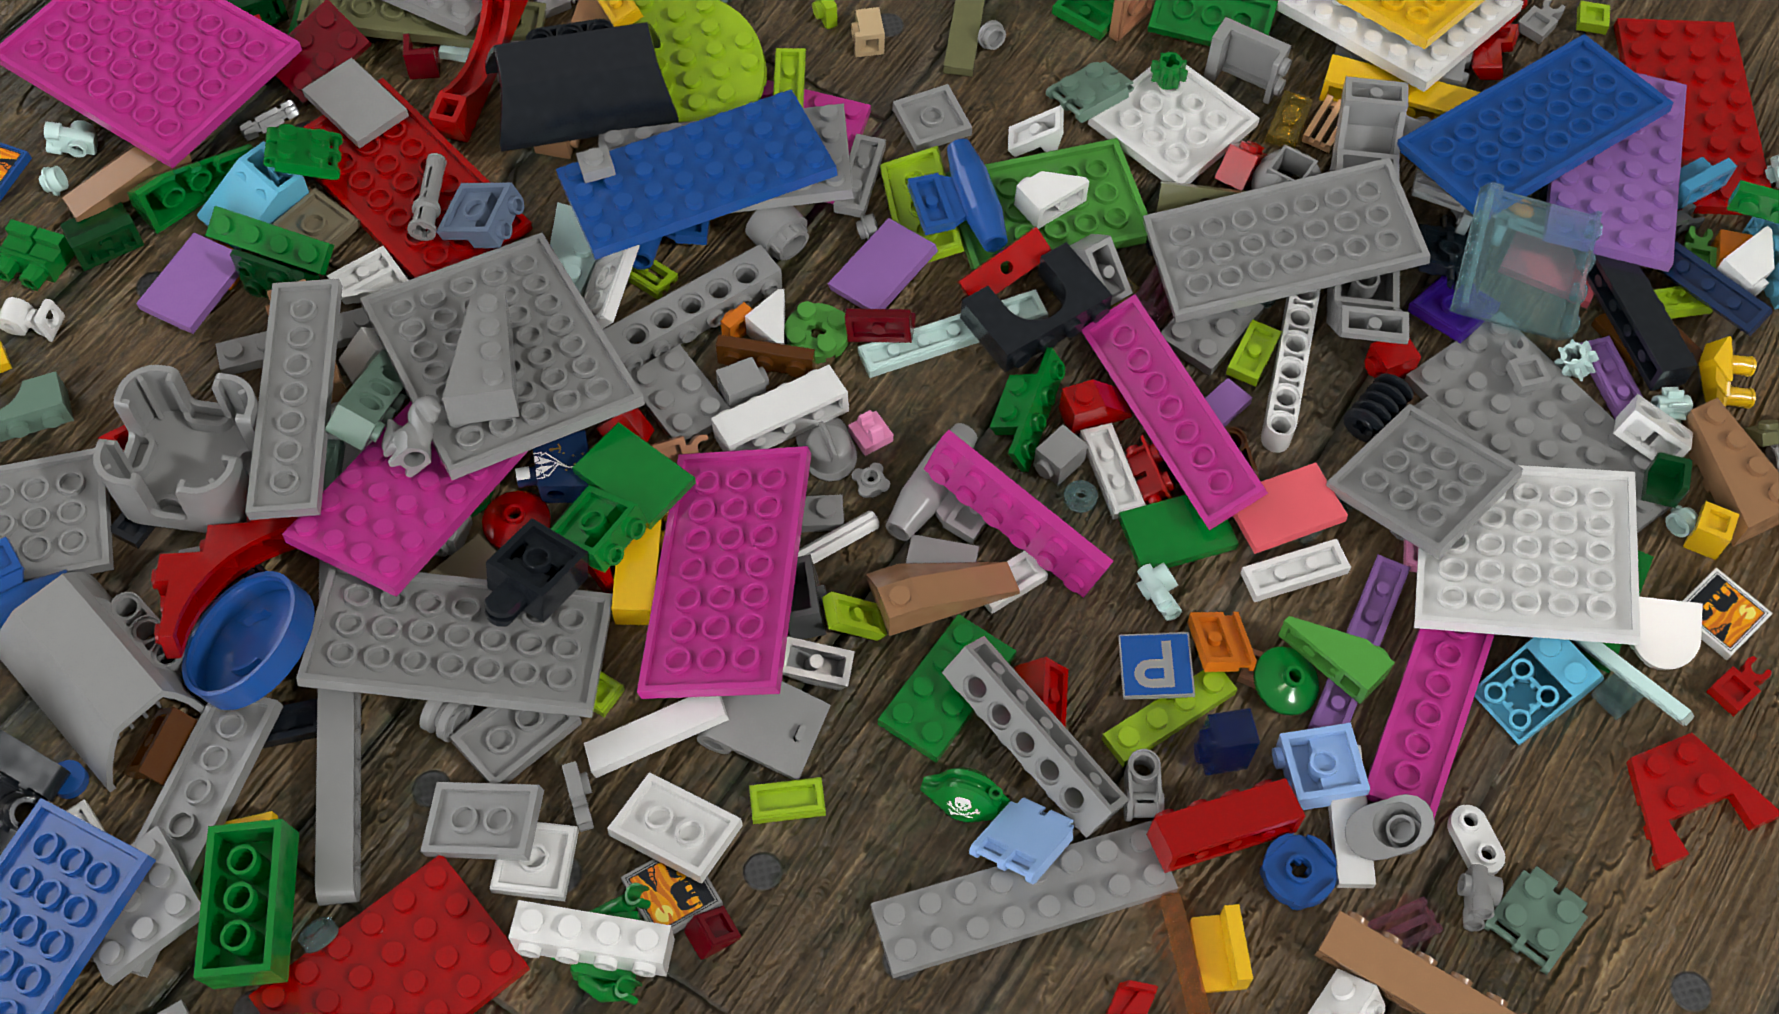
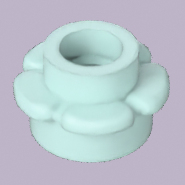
[39,166,69,196]
[1665,505,1698,537]

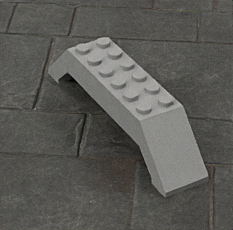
[1326,76,1409,344]

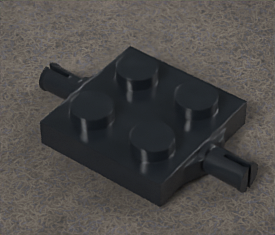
[1418,215,1485,290]

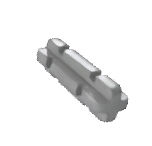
[239,100,299,141]

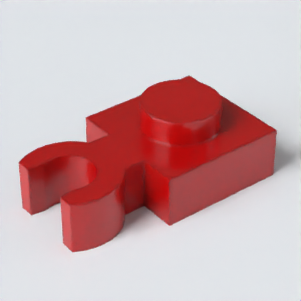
[1706,656,1772,717]

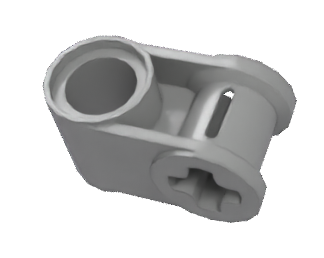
[1123,749,1164,822]

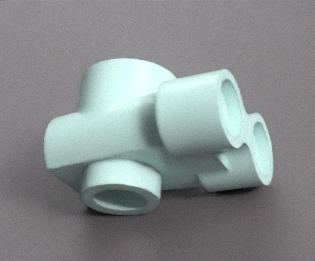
[44,120,98,158]
[1136,562,1182,621]

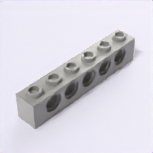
[603,244,782,373]
[942,636,1129,838]

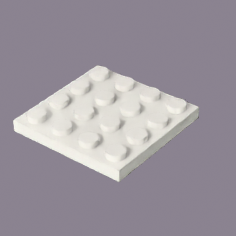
[1088,60,1260,184]

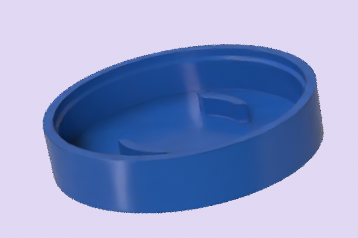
[182,571,315,710]

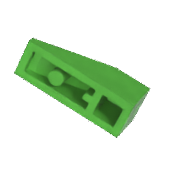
[1278,616,1395,704]

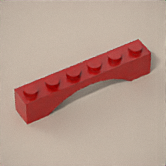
[428,0,528,142]

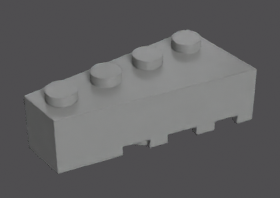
[442,292,520,427]

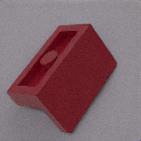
[845,308,916,343]

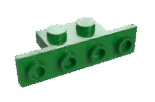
[990,347,1065,472]

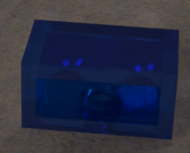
[1194,708,1260,776]

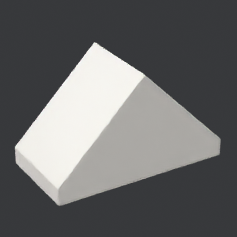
[745,289,785,345]
[339,327,384,384]

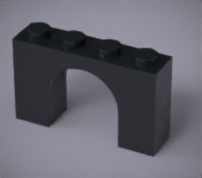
[960,242,1113,372]

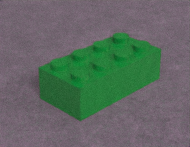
[193,819,299,989]

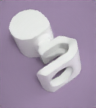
[0,297,65,342]

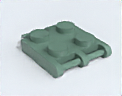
[1046,61,1134,123]
[1484,866,1588,975]

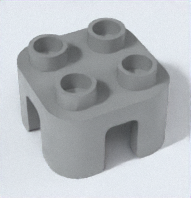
[93,365,258,533]

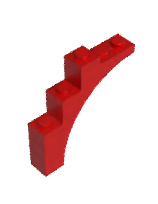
[151,516,298,659]

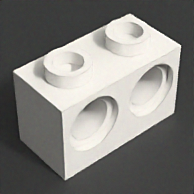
[1613,394,1693,460]

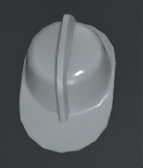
[796,417,857,482]
[1345,794,1435,861]

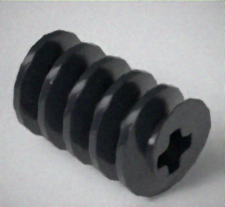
[1343,373,1414,443]

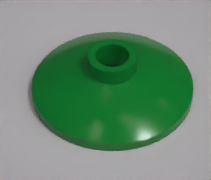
[1253,646,1319,716]

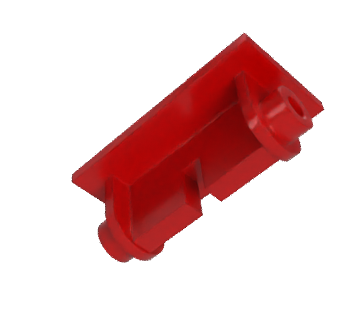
[1125,435,1176,504]

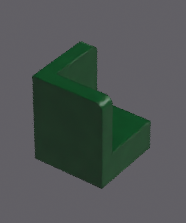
[1641,452,1693,508]

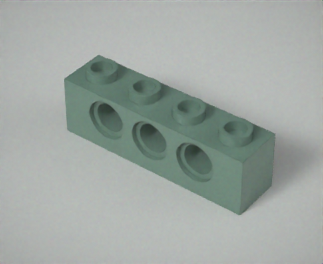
[325,349,409,451]

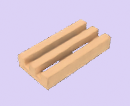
[1302,94,1341,153]

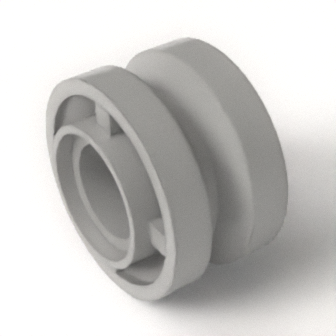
[420,700,474,742]

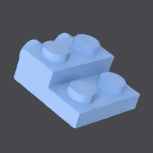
[1272,723,1370,810]

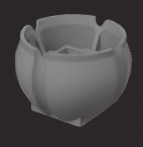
[1251,145,1321,190]

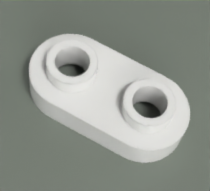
[1447,805,1505,876]

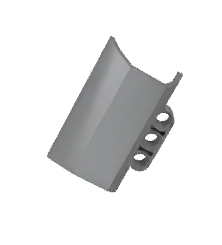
[0,572,205,792]

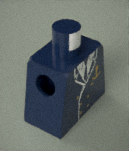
[515,430,589,503]

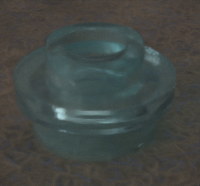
[1064,480,1098,513]

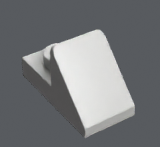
[1008,105,1064,157]

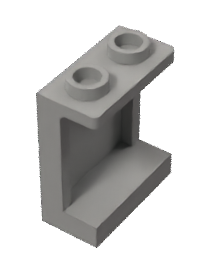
[1204,17,1292,104]

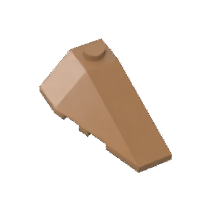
[62,145,192,222]

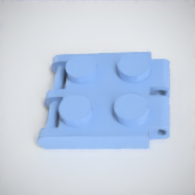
[969,797,1074,885]

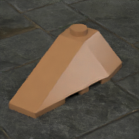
[866,562,1020,636]

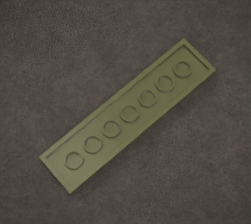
[297,0,546,48]

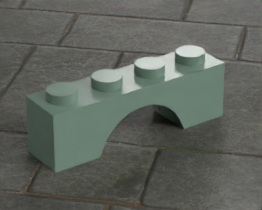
[0,371,74,442]

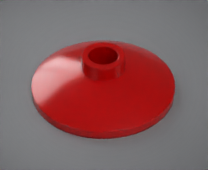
[482,491,551,549]

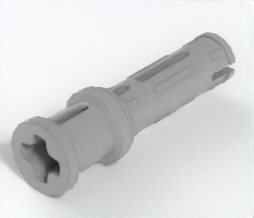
[407,153,447,241]

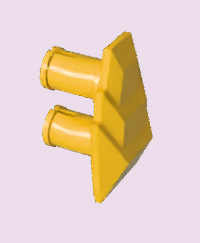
[1699,336,1757,409]

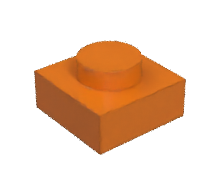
[721,302,753,338]

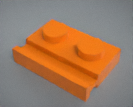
[1187,612,1257,672]

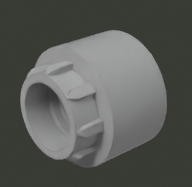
[745,206,809,260]

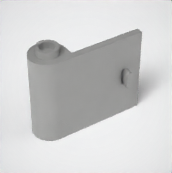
[697,681,831,780]

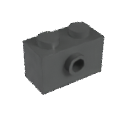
[788,554,827,640]

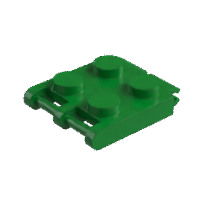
[263,124,343,180]

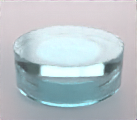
[298,917,339,953]

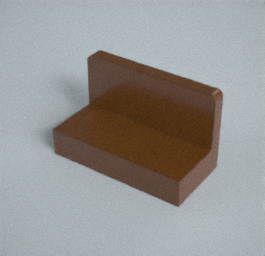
[124,707,198,787]

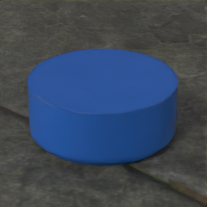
[57,760,89,799]

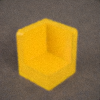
[1683,501,1740,560]

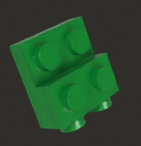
[551,485,648,573]

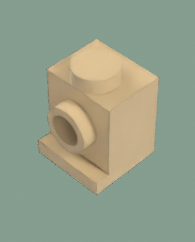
[851,7,885,57]

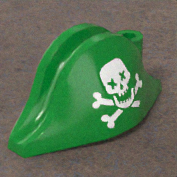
[920,767,1010,822]

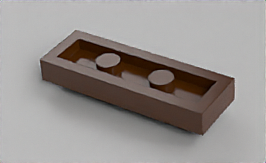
[716,334,815,377]

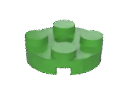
[785,301,848,364]

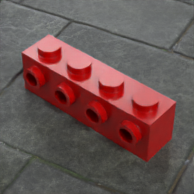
[1146,778,1306,873]

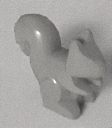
[382,395,441,477]

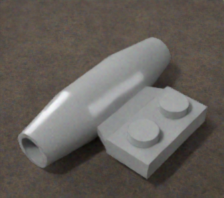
[886,423,986,545]

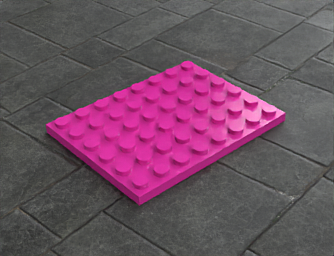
[0,0,302,169]

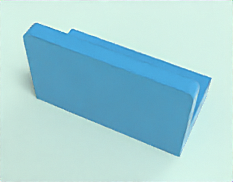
[1677,157,1737,210]

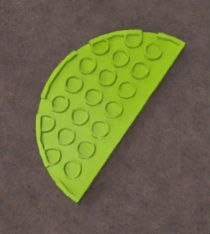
[633,0,767,123]

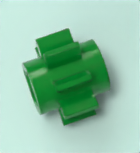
[1150,52,1188,90]

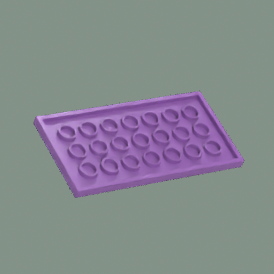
[1541,73,1687,272]

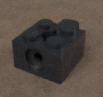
[484,518,588,627]

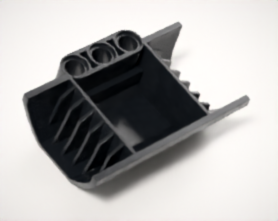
[484,19,679,152]

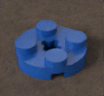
[1260,833,1337,911]

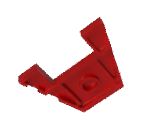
[1626,732,1779,871]

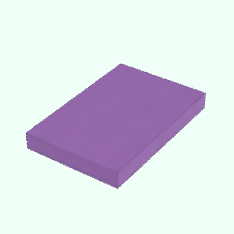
[828,218,938,309]
[136,233,239,334]

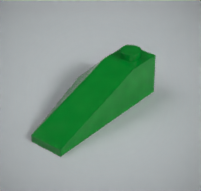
[127,144,254,234]

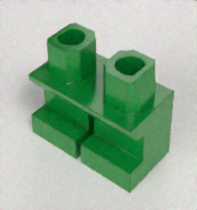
[0,219,75,291]

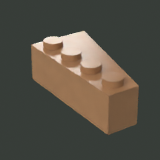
[1682,398,1779,547]

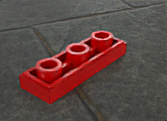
[957,227,1052,297]

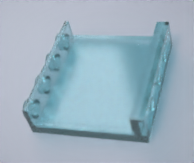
[1450,182,1603,341]

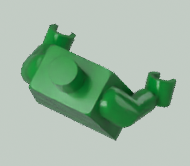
[551,882,651,1005]

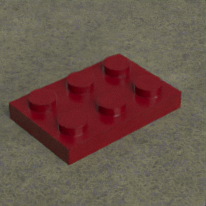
[276,0,372,106]

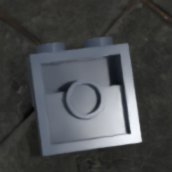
[436,182,524,248]

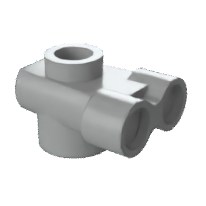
[1457,864,1504,931]

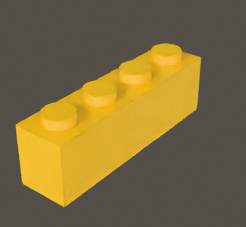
[611,511,669,625]

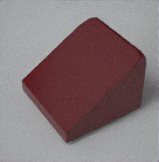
[684,905,742,960]

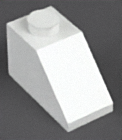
[1014,171,1089,229]
[1716,225,1775,296]

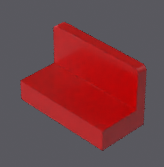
[1014,657,1069,728]

